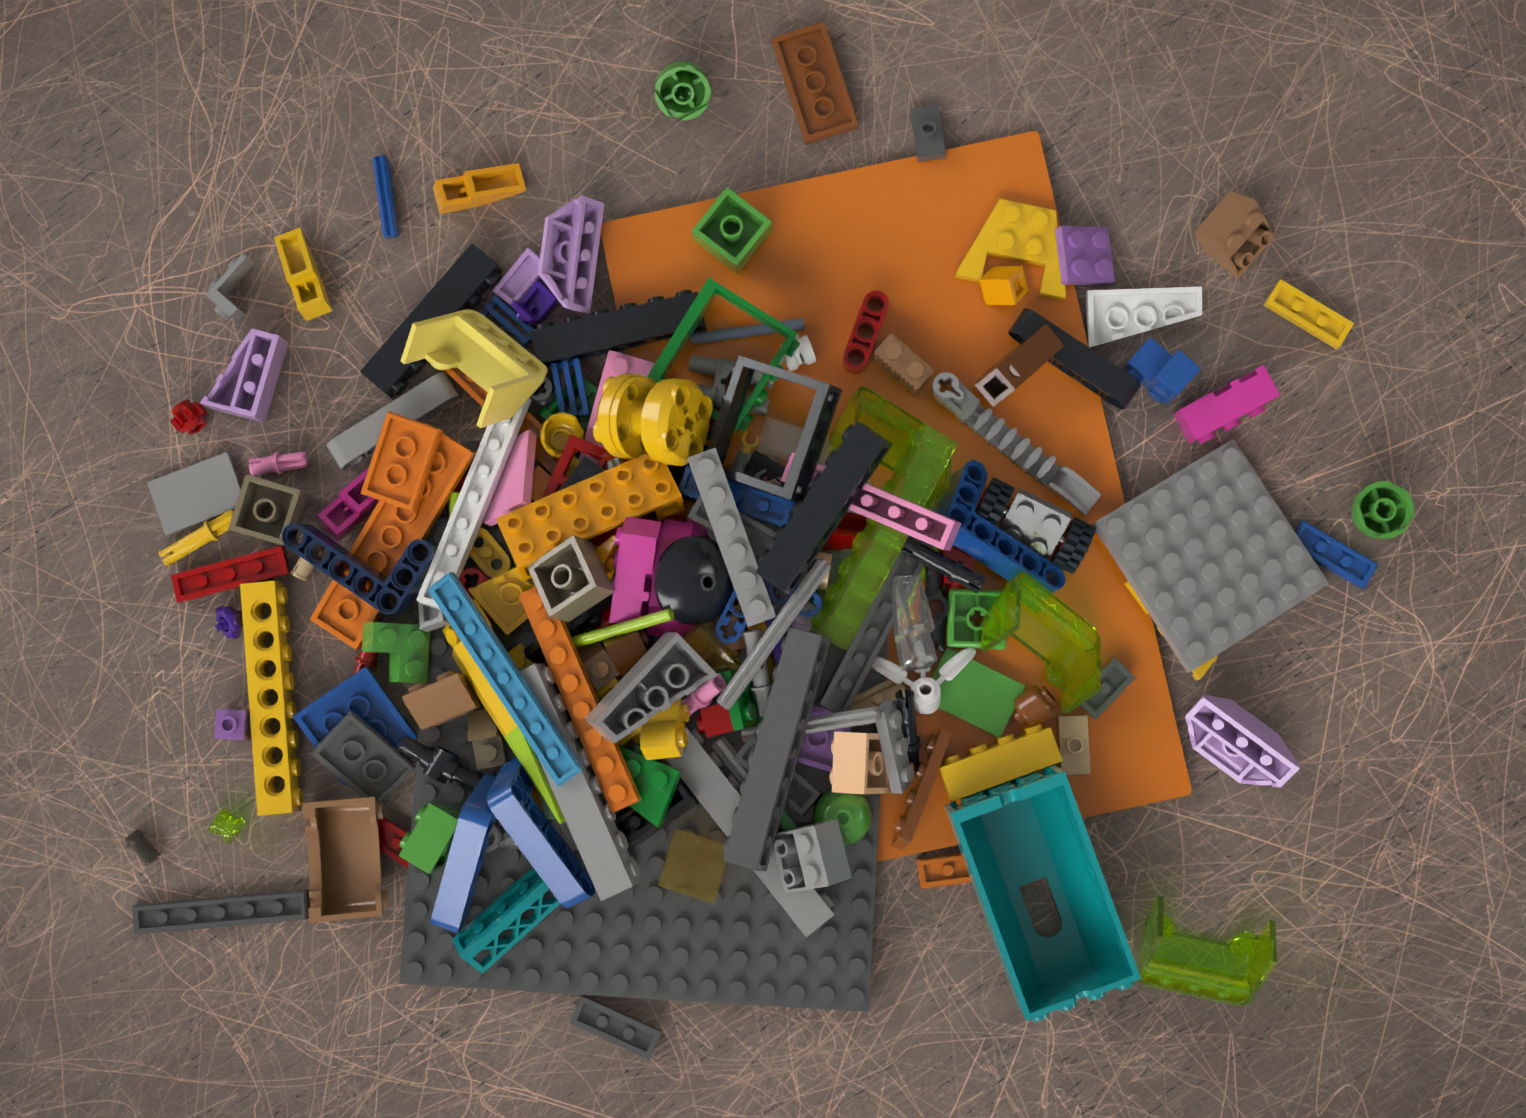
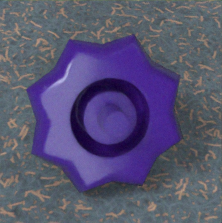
[215,606,243,638]

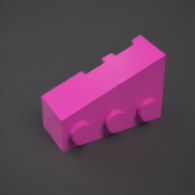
[1173,365,1280,445]
[609,516,661,624]

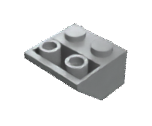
[773,819,852,893]

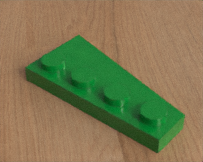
[578,737,682,828]

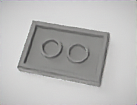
[147,452,242,536]

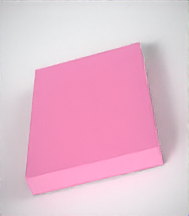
[484,429,537,527]

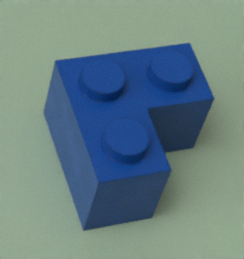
[1123,337,1201,404]

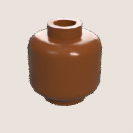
[1013,685,1058,727]

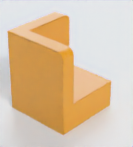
[979,266,1029,305]

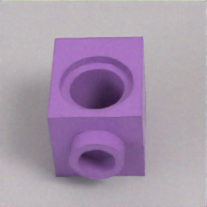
[214,709,252,740]

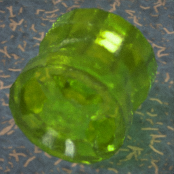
[208,807,246,844]

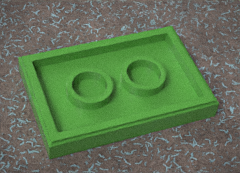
[931,647,1025,738]

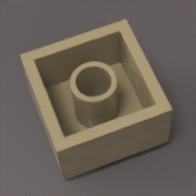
[228,475,310,547]
[527,535,615,622]

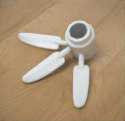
[872,633,976,714]

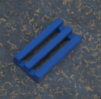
[479,295,534,348]
[551,358,590,417]

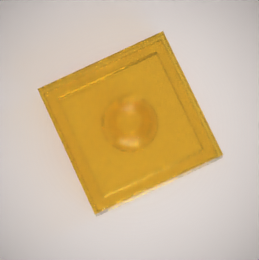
[658,828,727,904]

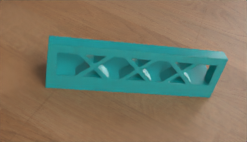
[452,867,560,974]

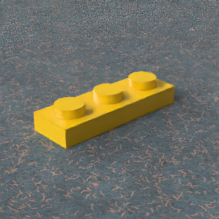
[1263,279,1354,349]

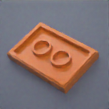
[360,411,444,512]

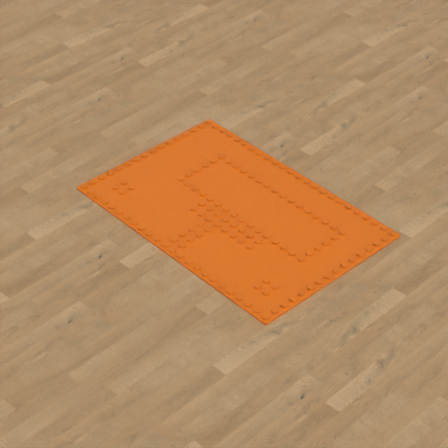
[601,131,1192,862]

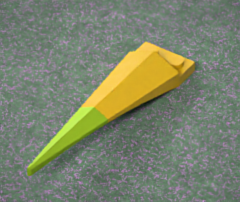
[442,599,566,824]

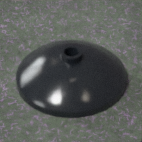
[654,536,734,625]

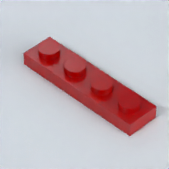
[170,545,291,603]

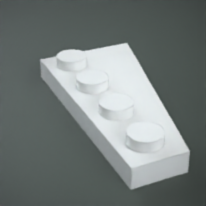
[1086,287,1202,348]

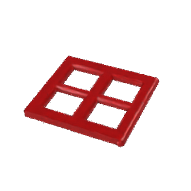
[542,434,630,546]

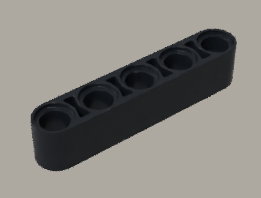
[1008,308,1141,410]

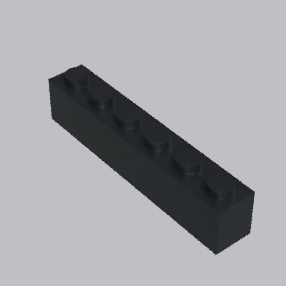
[360,243,502,398]
[530,290,707,368]
[755,421,893,593]

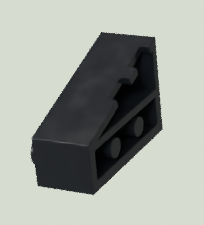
[615,758,697,852]

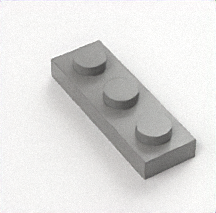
[876,700,914,793]

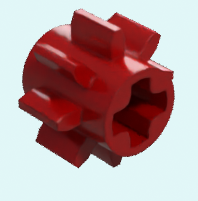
[170,400,208,435]

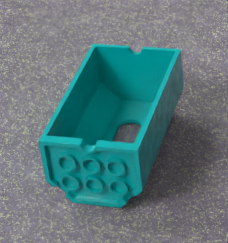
[944,765,1141,1022]

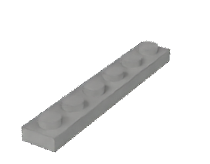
[687,448,776,627]

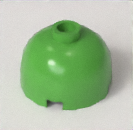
[655,60,711,120]
[1351,481,1414,540]
[813,788,872,846]

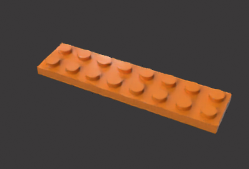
[309,423,476,650]

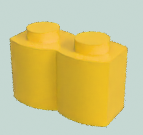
[640,698,690,760]

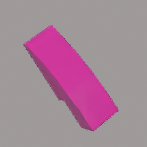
[317,467,379,542]

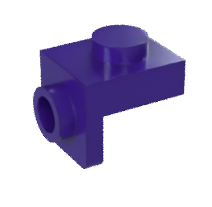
[510,280,559,325]

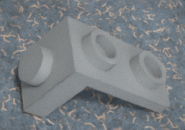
[205,253,255,323]

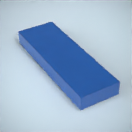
[1295,520,1378,589]

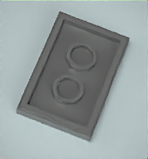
[310,709,416,804]

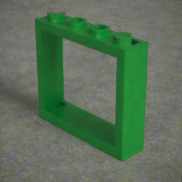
[647,278,800,434]

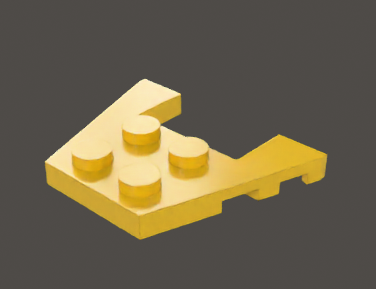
[955,199,1066,300]

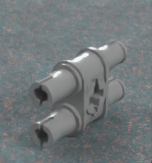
[688,354,774,416]

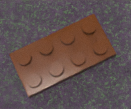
[771,21,859,145]

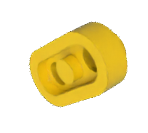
[469,527,512,578]

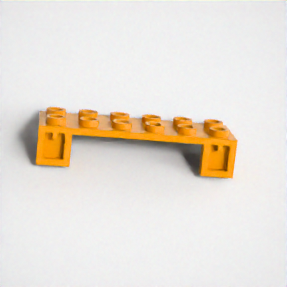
[497,453,685,581]

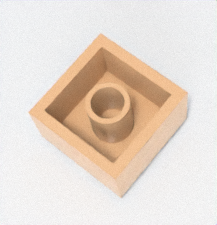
[830,732,890,794]

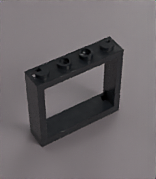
[704,356,842,502]

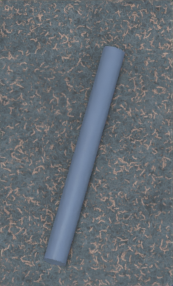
[690,318,804,345]

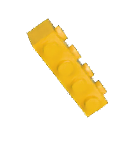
[938,724,1063,801]

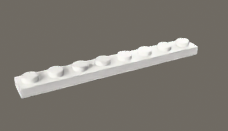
[416,398,531,610]

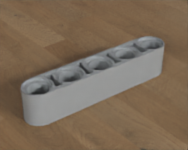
[326,372,460,470]

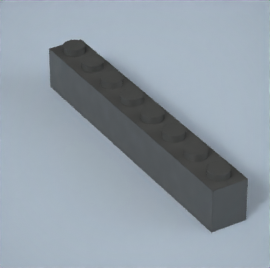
[723,627,831,871]

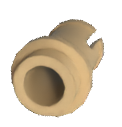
[290,549,323,581]

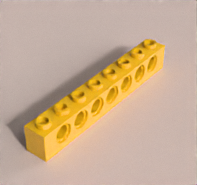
[240,581,303,816]

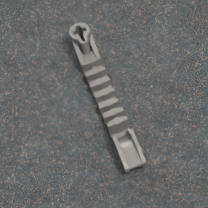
[933,372,1101,516]

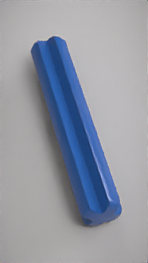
[372,156,399,239]

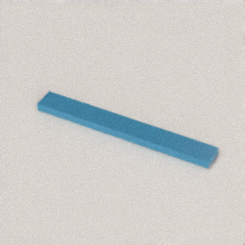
[427,572,585,787]

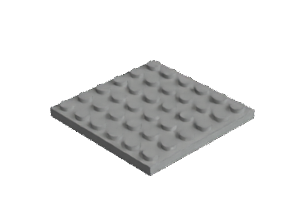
[1092,439,1329,673]

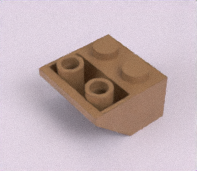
[1194,191,1275,278]
[402,671,481,730]

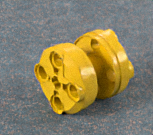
[593,373,713,466]

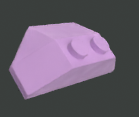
[538,195,604,315]
[1185,695,1300,788]

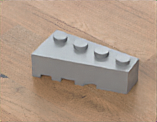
[585,632,718,743]

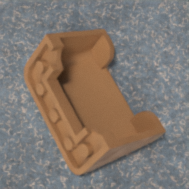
[302,796,389,923]

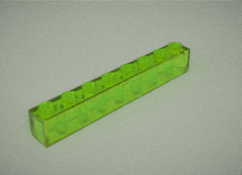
[810,425,959,651]

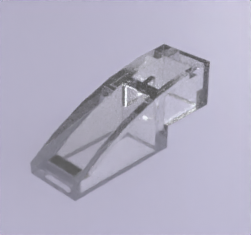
[892,575,938,671]

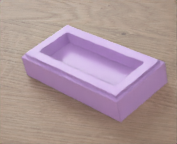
[492,248,541,309]

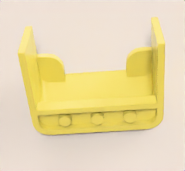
[401,309,547,428]

